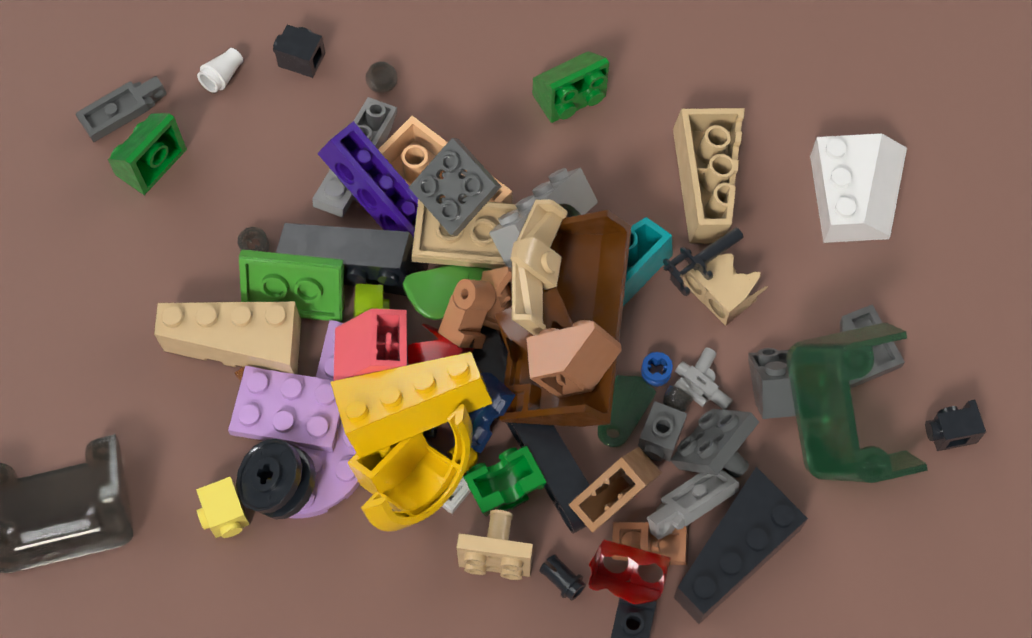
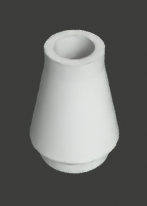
[197,48,243,93]

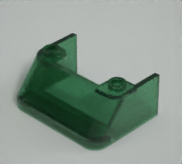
[786,322,928,483]

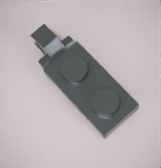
[75,76,167,143]

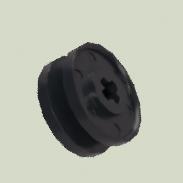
[236,438,316,520]

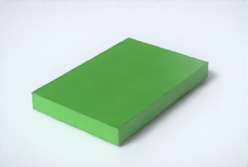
[239,250,344,322]

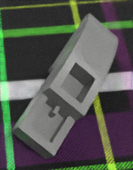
[312,97,397,218]

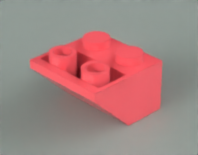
[333,308,407,381]

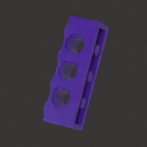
[317,121,418,239]

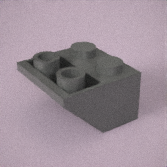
[748,345,833,419]

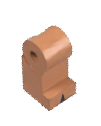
[438,279,496,349]

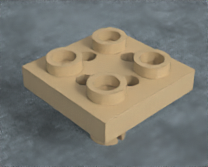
[457,510,533,580]

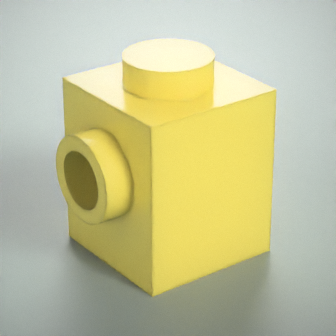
[196,477,250,538]

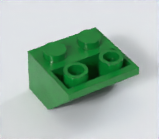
[532,51,609,123]

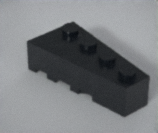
[674,467,808,624]

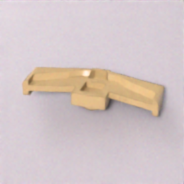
[510,200,568,336]

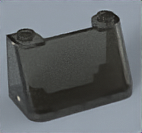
[0,434,133,573]

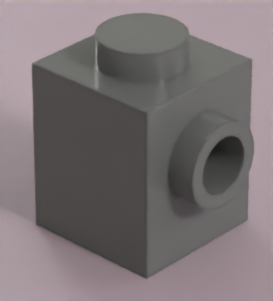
[638,401,687,462]

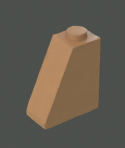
[569,447,662,533]

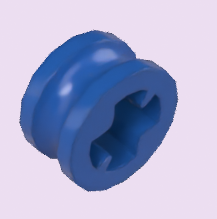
[641,352,673,387]

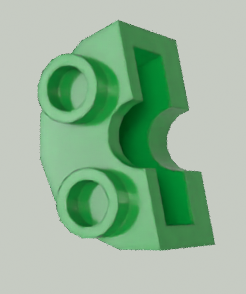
[463,446,547,516]

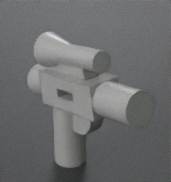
[673,347,733,410]

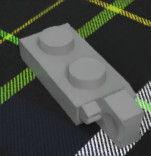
[647,470,740,540]

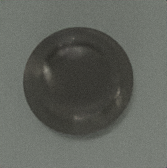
[366,62,398,93]

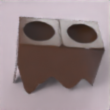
[495,287,573,369]

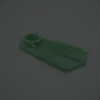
[597,375,656,447]

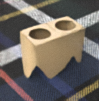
[682,254,768,326]

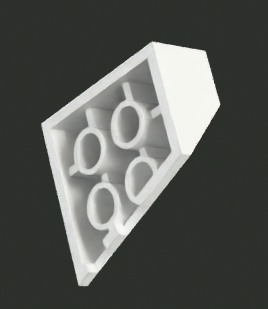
[810,133,907,243]

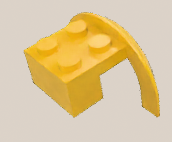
[347,404,473,531]

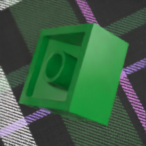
[108,113,187,196]

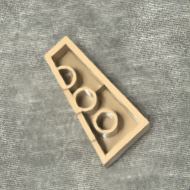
[673,108,745,243]

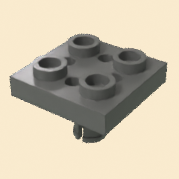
[409,138,502,236]
[670,409,759,478]

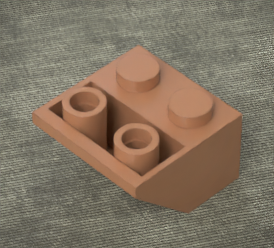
[527,320,622,399]

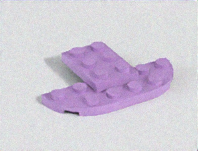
[228,320,359,518]

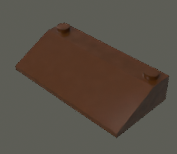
[499,210,631,427]

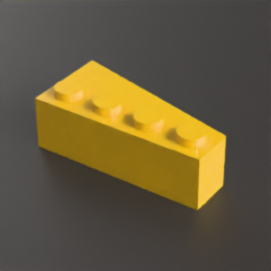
[330,352,492,458]

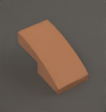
[612,522,688,565]

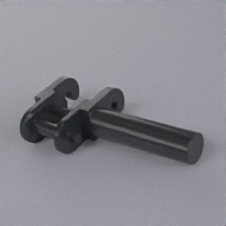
[663,227,744,296]

